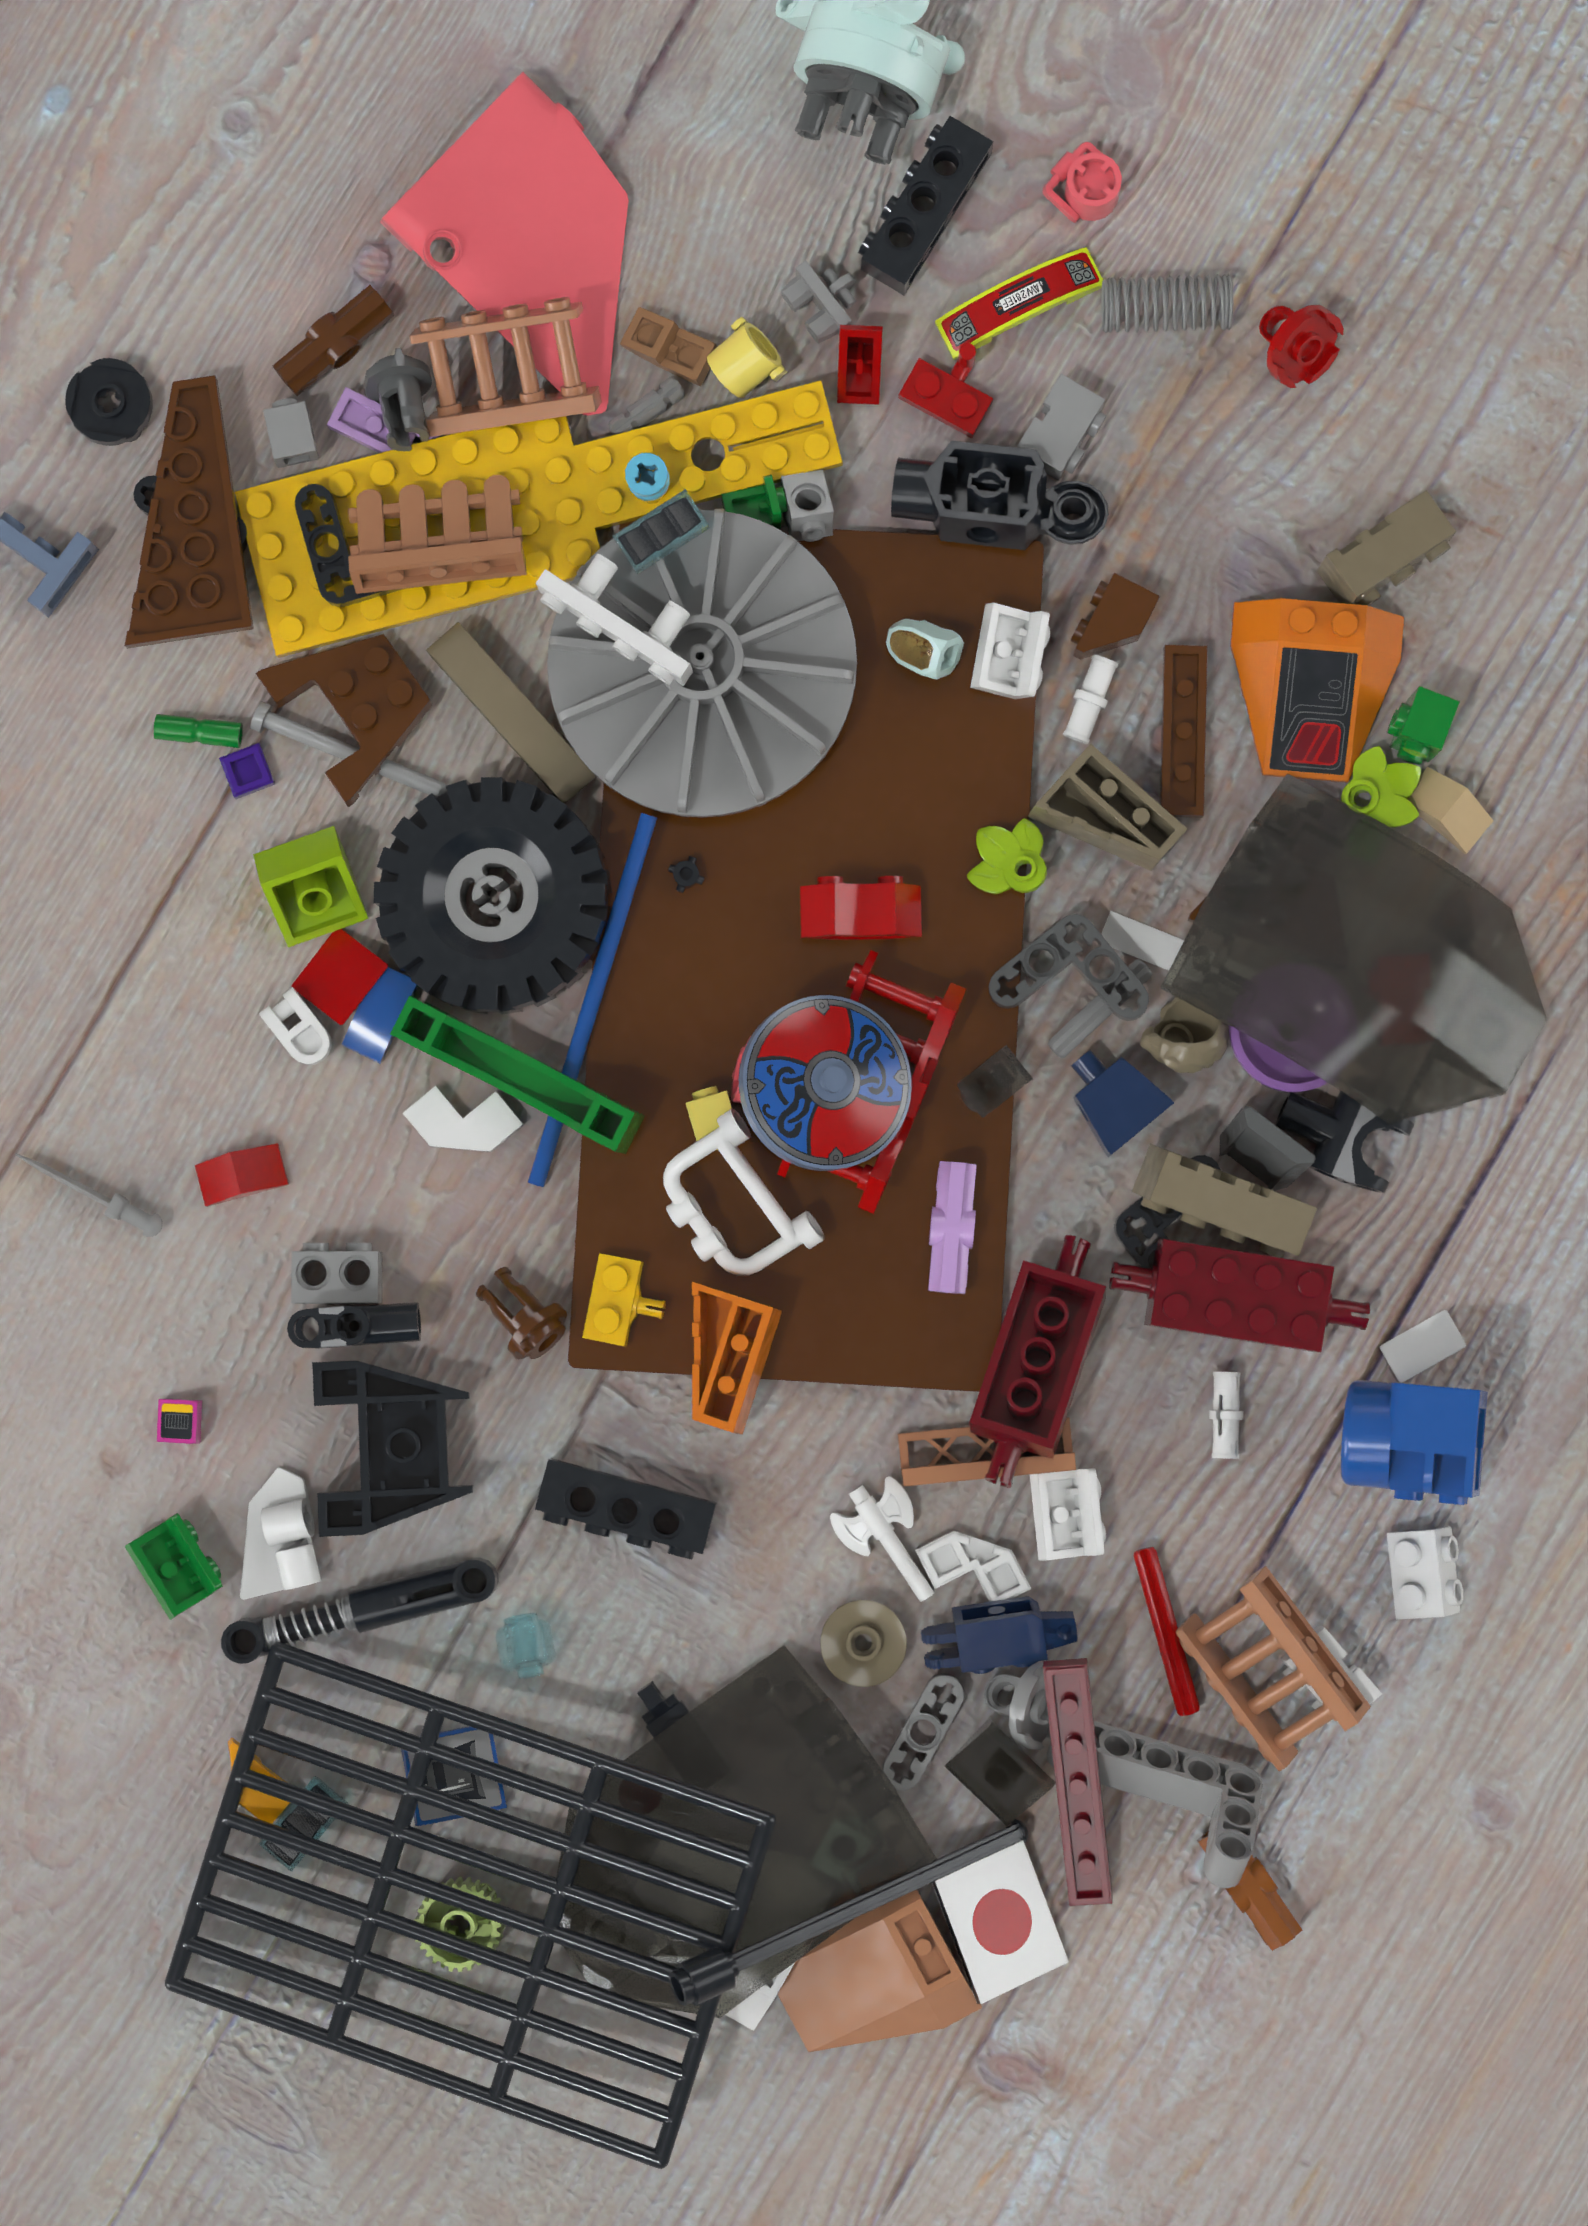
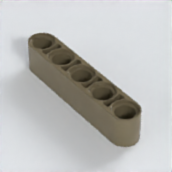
[426,622,596,804]

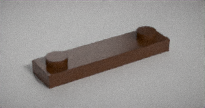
[1160,645,1208,818]

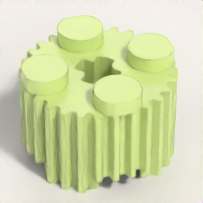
[414,1877,506,1972]

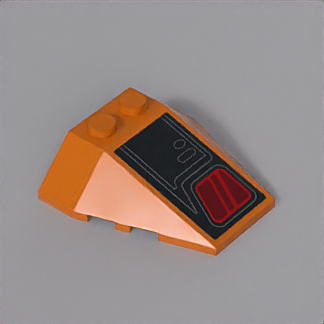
[1230,598,1404,783]

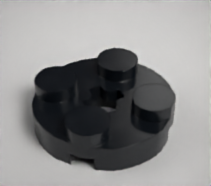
[65,358,153,446]

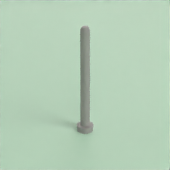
[250,701,447,797]

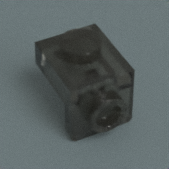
[957,1045,1033,1117]

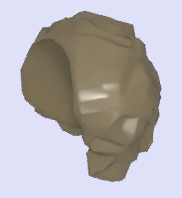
[1140,992,1229,1073]

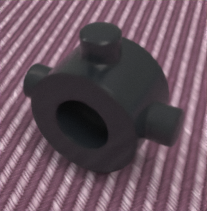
[668,856,705,893]

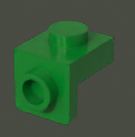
[721,475,787,529]

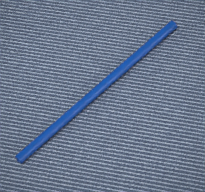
[528,813,657,1187]

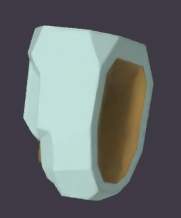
[886,619,964,680]

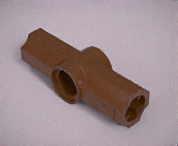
[272,285,394,396]

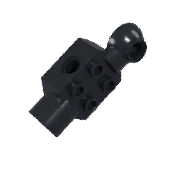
[891,441,1109,550]

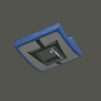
[401,1726,507,1826]

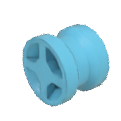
[625,453,670,501]

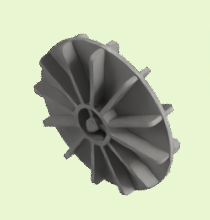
[547,509,857,817]

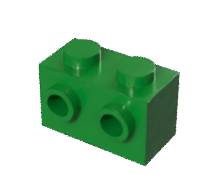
[1387,686,1460,765]

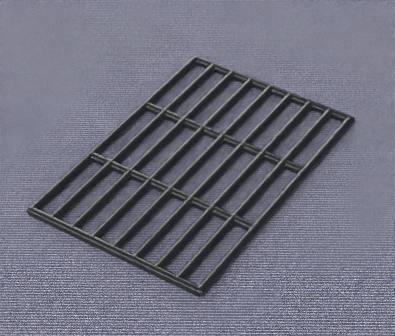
[165,1642,776,2169]

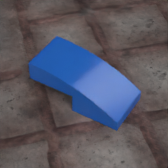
[342,967,418,1064]

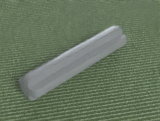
[1048,959,1152,1058]

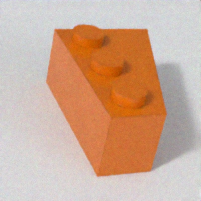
[692,1282,782,1435]

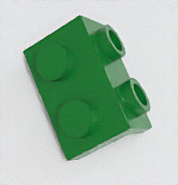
[125,1513,223,1620]

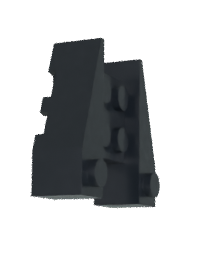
[312,1360,473,1537]

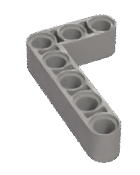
[1047,1721,1263,1888]

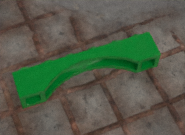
[390,996,645,1154]

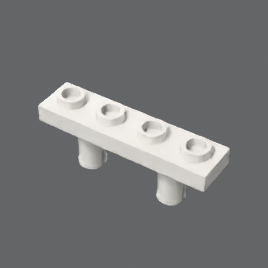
[536,553,693,686]

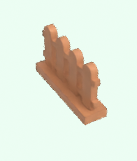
[348,475,527,594]

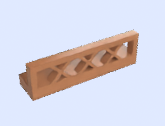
[898,1417,1076,1486]

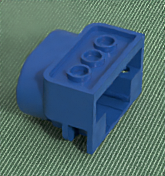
[1341,1380,1488,1505]

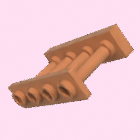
[409,297,602,437]
[1176,1566,1371,1771]

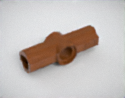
[1197,1830,1302,1951]

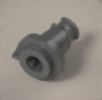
[364,348,432,451]

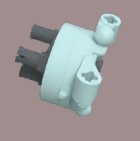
[776,0,965,165]

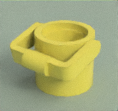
[707,317,788,398]

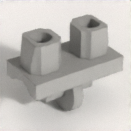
[781,260,857,344]

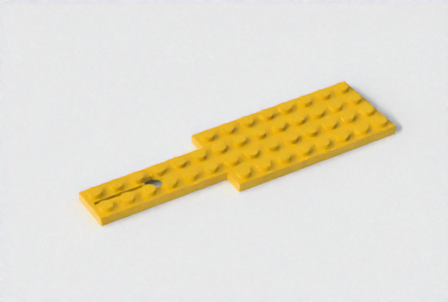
[235,380,843,658]

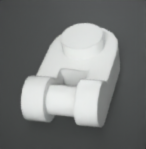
[259,987,332,1065]

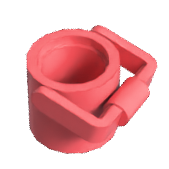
[1042,142,1122,223]

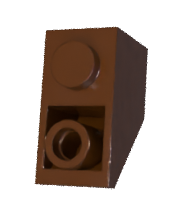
[1070,573,1160,660]

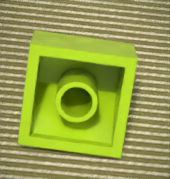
[253,826,369,948]

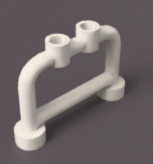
[663,1108,825,1276]

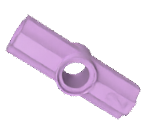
[928,1161,976,1294]

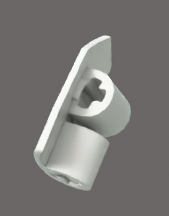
[240,1467,321,1600]

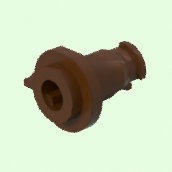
[476,1267,567,1360]

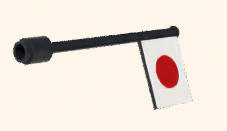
[669,1819,1069,2006]

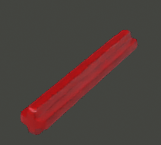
[1133,1547,1200,1716]

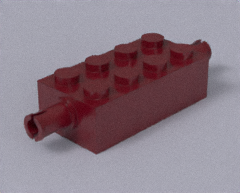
[969,1235,1106,1488]
[1109,1239,1370,1352]

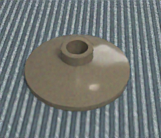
[820,1600,907,1687]

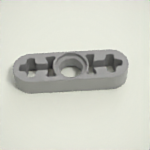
[883,1673,964,1791]

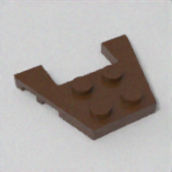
[256,634,432,807]

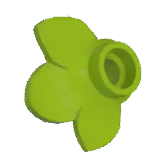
[1341,746,1421,828]
[967,818,1047,895]

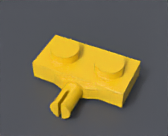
[582,1253,666,1347]

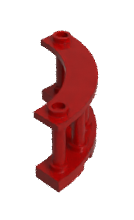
[777,950,966,1214]

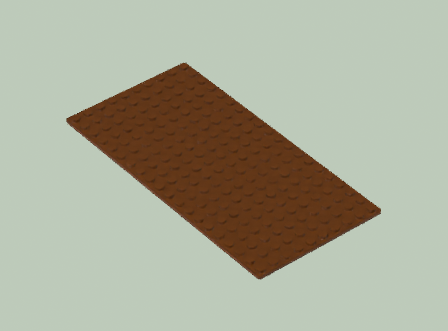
[568,518,1044,1392]

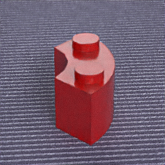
[800,876,922,940]

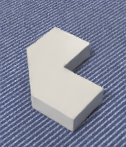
[403,1086,524,1152]
[915,1530,1031,1602]

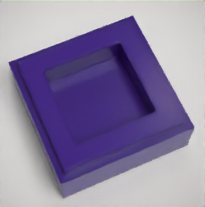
[219,743,275,799]

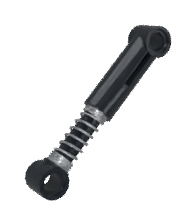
[221,1558,499,1664]

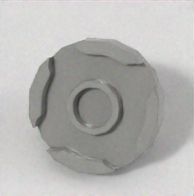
[984,1662,1051,1750]

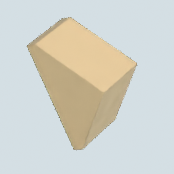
[1407,767,1493,854]

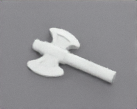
[830,1476,935,1602]

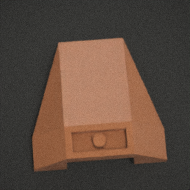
[778,1853,982,2052]

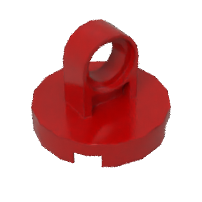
[1259,305,1344,388]

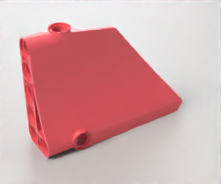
[380,72,629,416]

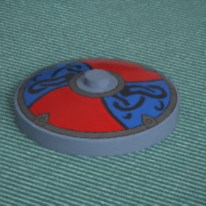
[739,995,912,1171]

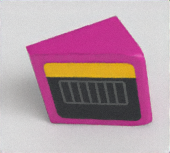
[157,1399,202,1444]

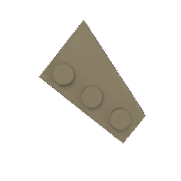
[1317,490,1456,606]
[1028,744,1187,871]

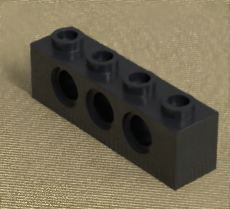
[858,116,994,296]
[535,1458,717,1560]

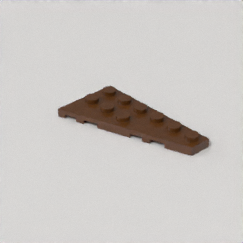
[124,375,254,649]

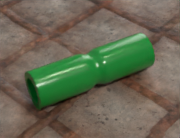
[154,714,243,748]

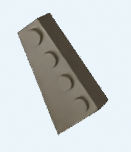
[1132,1143,1317,1258]

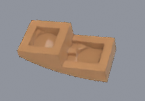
[620,307,718,387]

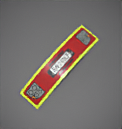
[935,247,1103,360]

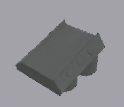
[1219,1106,1316,1191]

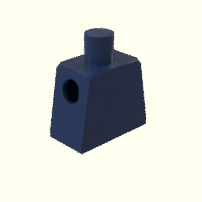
[1071,1049,1174,1157]

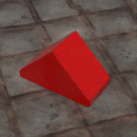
[837,325,883,405]
[195,1143,289,1207]

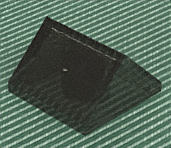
[944,1717,1056,1826]

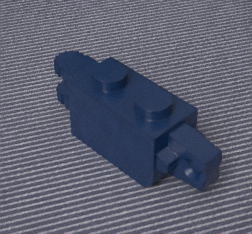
[921,1596,1078,1674]

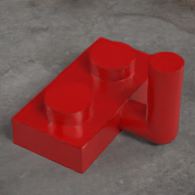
[898,343,993,438]

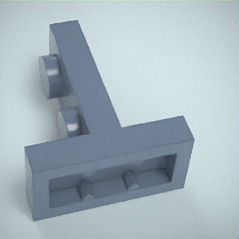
[0,512,99,618]

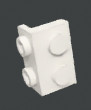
[970,602,1050,699]
[1030,1468,1106,1561]
[1387,1526,1463,1620]

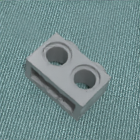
[291,1243,383,1304]

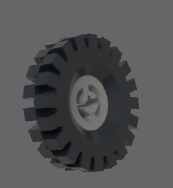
[374,777,612,1015]

